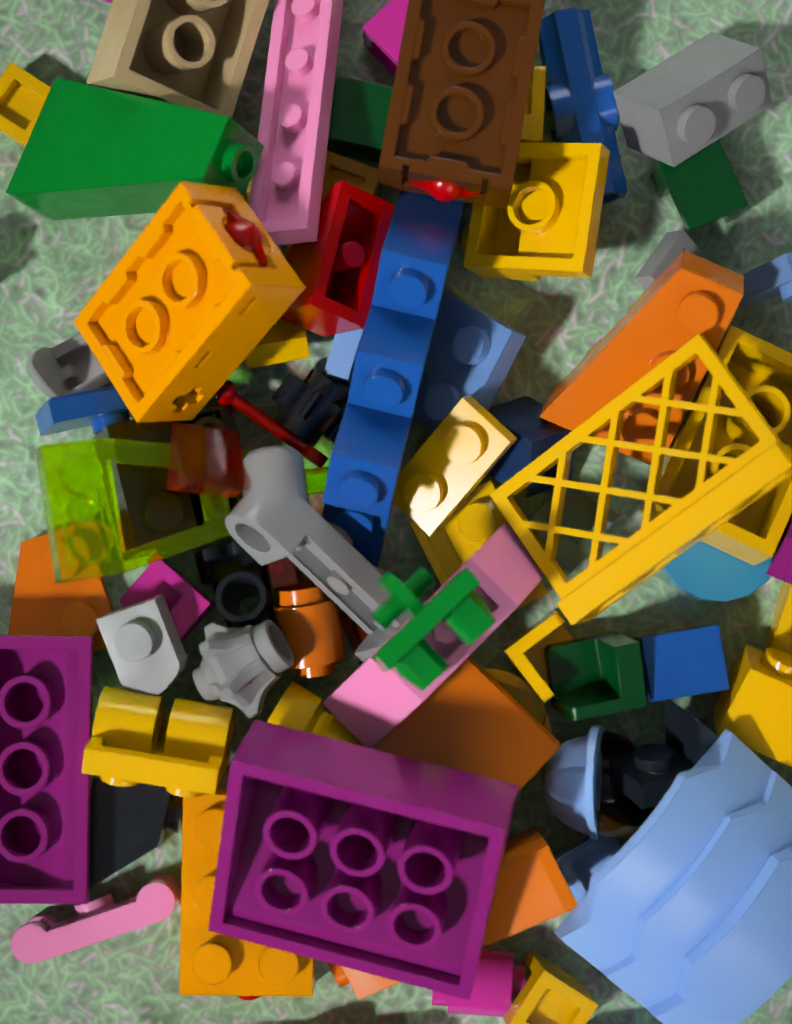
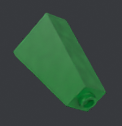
[6,77,264,220]

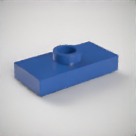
[35,385,133,436]

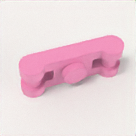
[11,873,181,964]

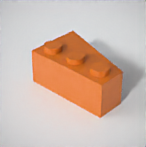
[539,250,744,465]

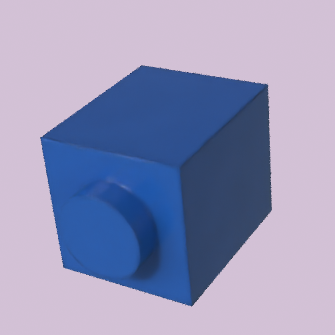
[634,625,730,702]

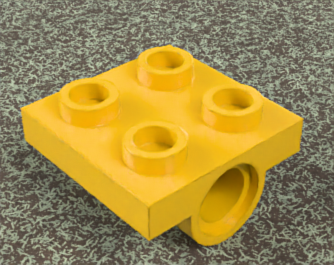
[81,686,237,798]

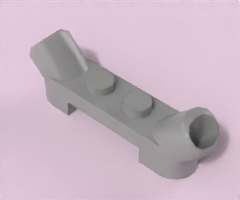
[225,446,470,662]

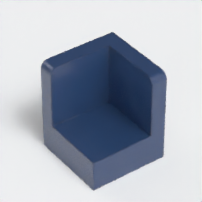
[488,396,576,498]

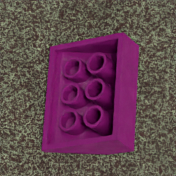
[0,635,94,904]
[208,719,519,1000]

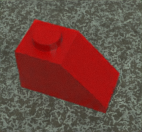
[280,180,396,337]

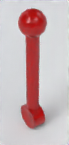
[213,380,328,469]

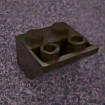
[91,403,244,563]

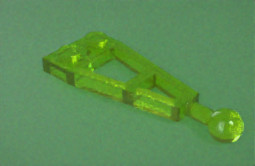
[35,438,329,584]

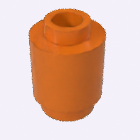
[273,581,346,678]

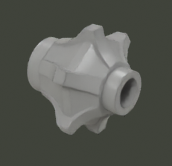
[192,620,294,718]

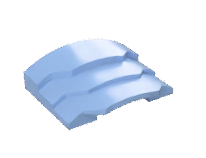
[554,729,792,1024]

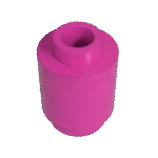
[432,949,525,1017]

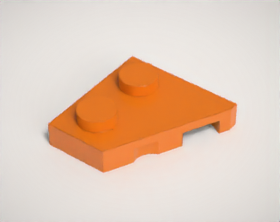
[8,521,114,652]

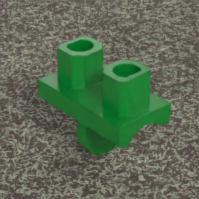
[370,567,496,692]

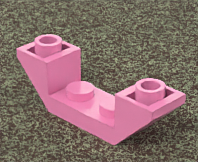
[322,521,545,748]

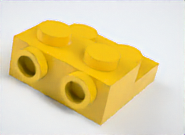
[461,142,610,281]

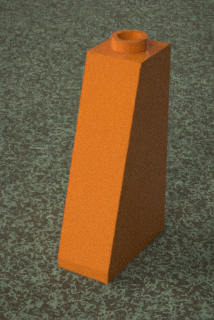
[327,825,578,1000]

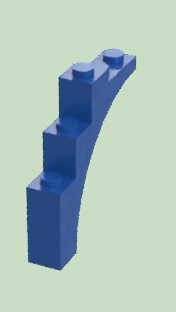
[310,191,465,580]

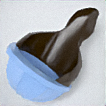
[543,724,657,840]

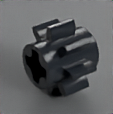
[272,369,348,447]

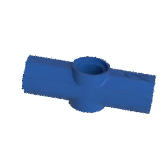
[538,7,628,204]

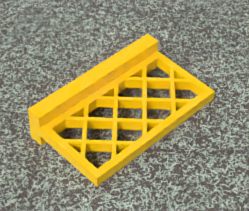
[489,334,792,625]

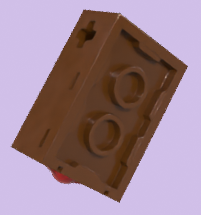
[379,0,545,209]

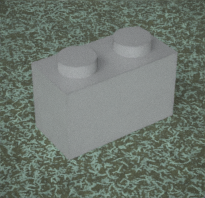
[613,32,773,167]

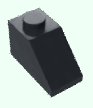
[89,775,183,889]

